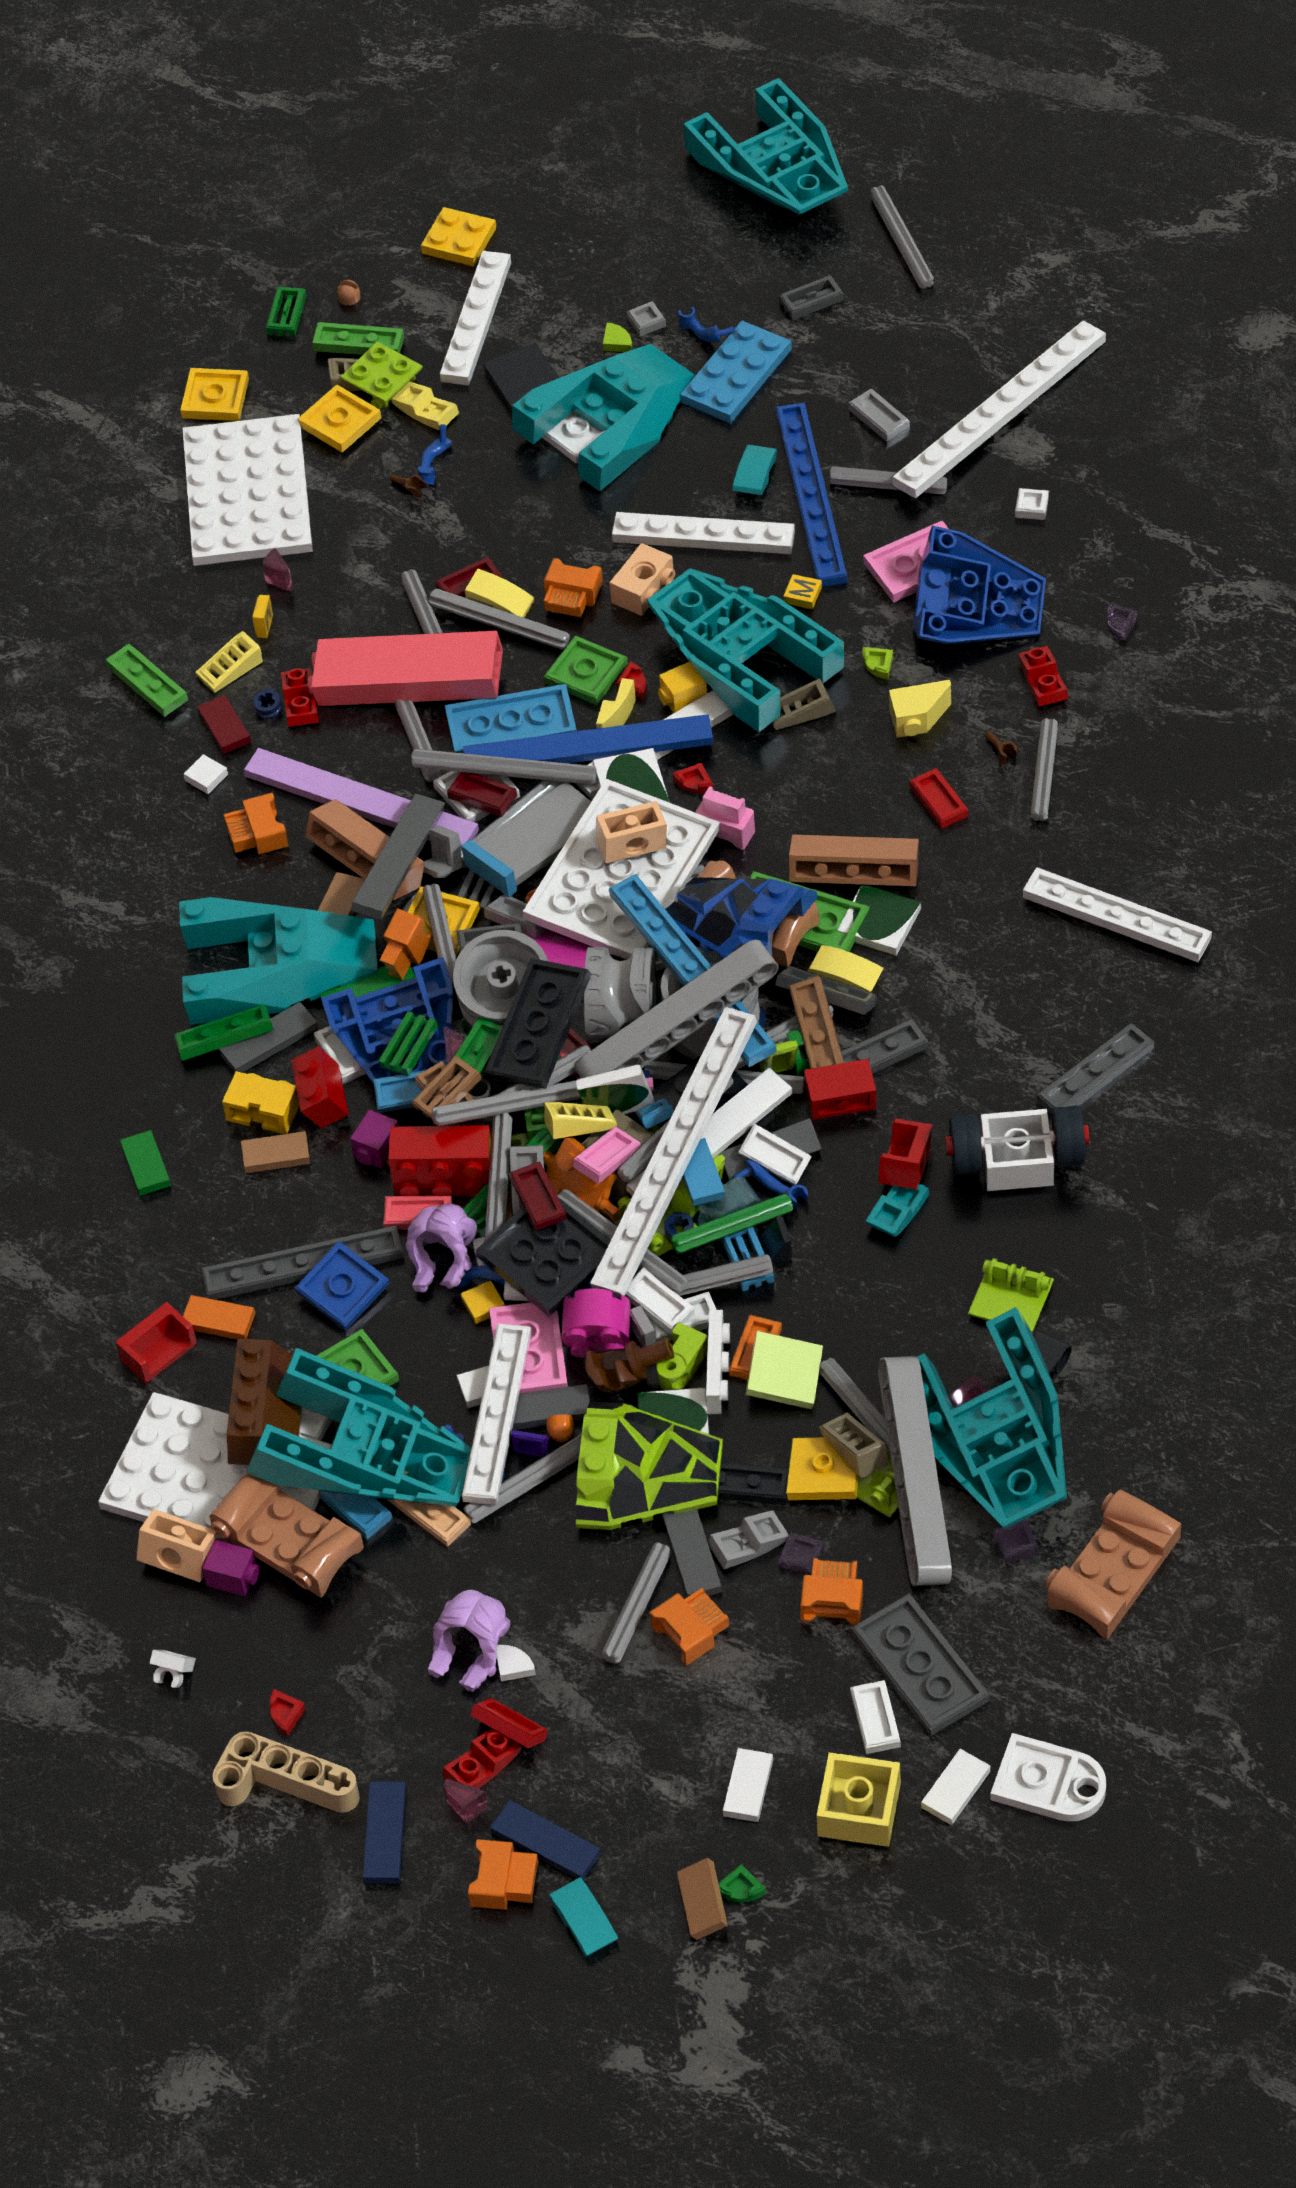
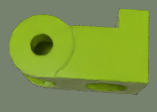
[657,1322,708,1391]

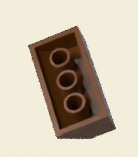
[227,1339,302,1465]

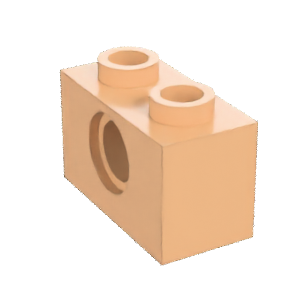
[610,543,675,616]
[596,801,667,863]
[137,1509,217,1582]

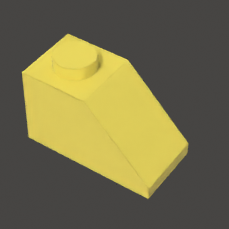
[889,680,951,738]

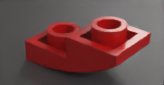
[1018,646,1068,707]
[281,668,319,727]
[442,1728,522,1798]

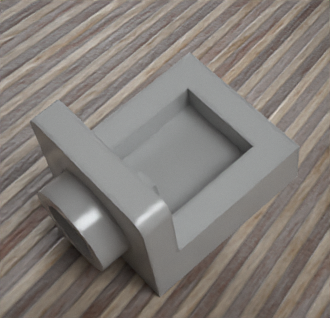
[423,825,462,878]

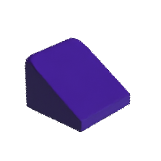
[511,1430,552,1458]

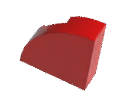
[616,661,647,700]
[673,763,714,794]
[269,1689,306,1736]

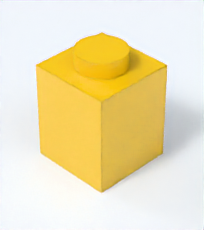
[657,662,707,713]

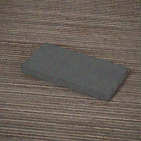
[851,1593,990,1736]

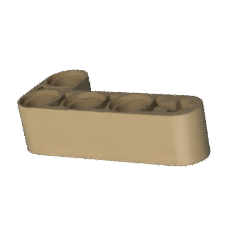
[212,1732,360,1813]

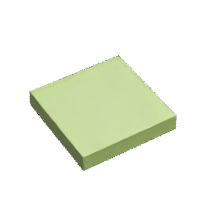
[745,1331,823,1410]

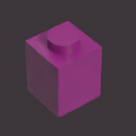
[350,1110,399,1169]
[202,1540,260,1596]

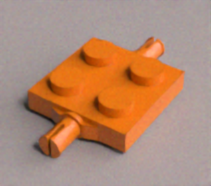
[543,1137,622,1222]

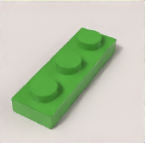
[312,322,404,355]
[106,644,188,717]

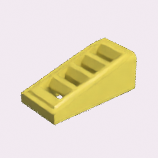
[195,631,263,693]
[544,1102,617,1140]

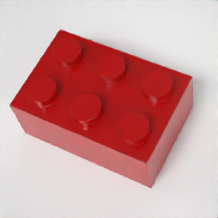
[388,1125,491,1197]

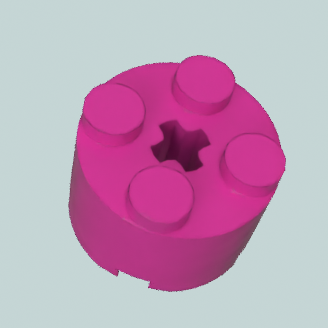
[561,1288,631,1358]

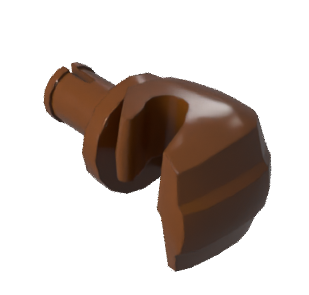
[585,1337,675,1394]

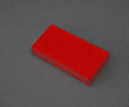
[909,768,968,829]
[470,1698,548,1748]

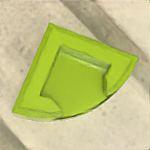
[603,323,632,352]
[862,647,893,680]

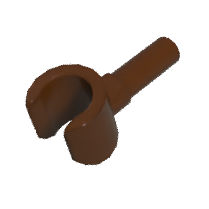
[390,474,429,498]
[985,731,1017,764]

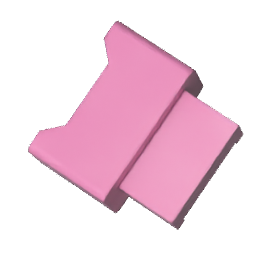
[696,786,755,850]

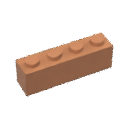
[305,799,425,900]
[789,835,919,886]

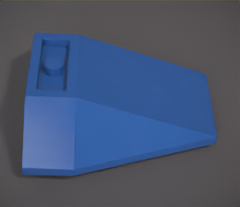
[913,526,1046,645]

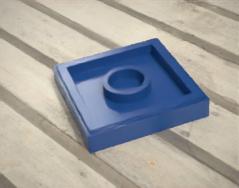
[295,1241,390,1331]

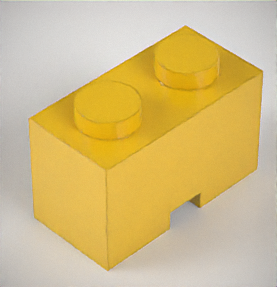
[222,1071,300,1134]

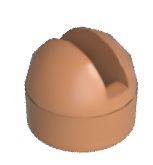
[337,279,361,305]

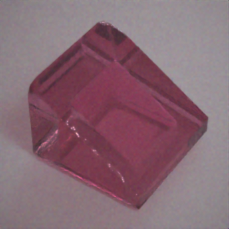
[262,548,293,592]
[443,1027,466,1066]
[948,1375,989,1408]
[443,1779,488,1823]

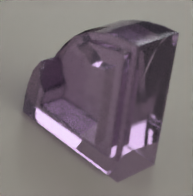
[1107,602,1138,640]

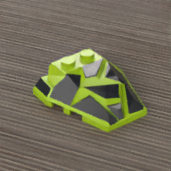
[576,1401,723,1530]

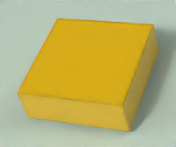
[461,1280,505,1324]

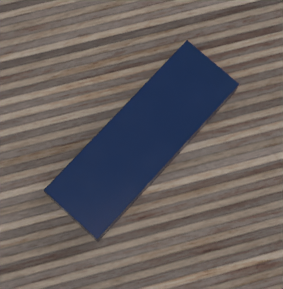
[363,1781,406,1884]
[490,1800,601,1880]

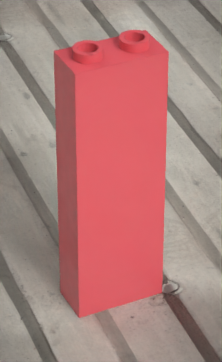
[308,631,503,706]

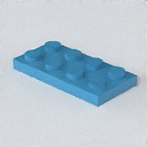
[680,320,792,424]
[445,684,577,753]

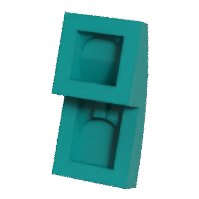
[732,444,777,495]
[866,1184,930,1237]
[548,1877,618,1957]

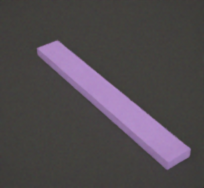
[244,748,479,848]

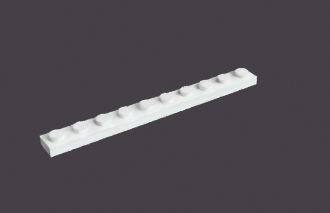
[893,321,1106,498]
[590,1007,757,1298]

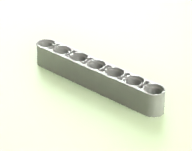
[575,940,778,1078]
[878,1356,952,1586]

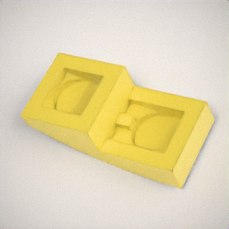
[391,381,459,430]
[465,569,534,618]
[596,678,636,729]
[807,945,883,993]

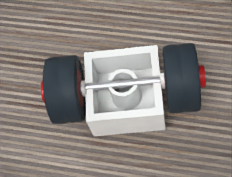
[945,1105,1090,1191]

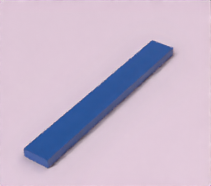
[776,402,847,587]
[463,714,713,775]

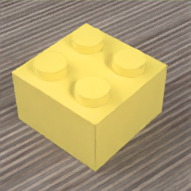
[817,1752,901,1847]

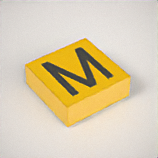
[783,574,822,609]
[252,595,273,638]

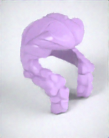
[405,1203,477,1292]
[428,1590,510,1692]

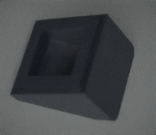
[759,1215,792,1265]

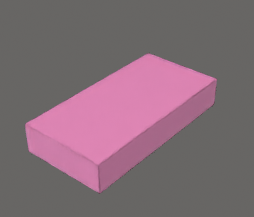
[573,1126,641,1184]

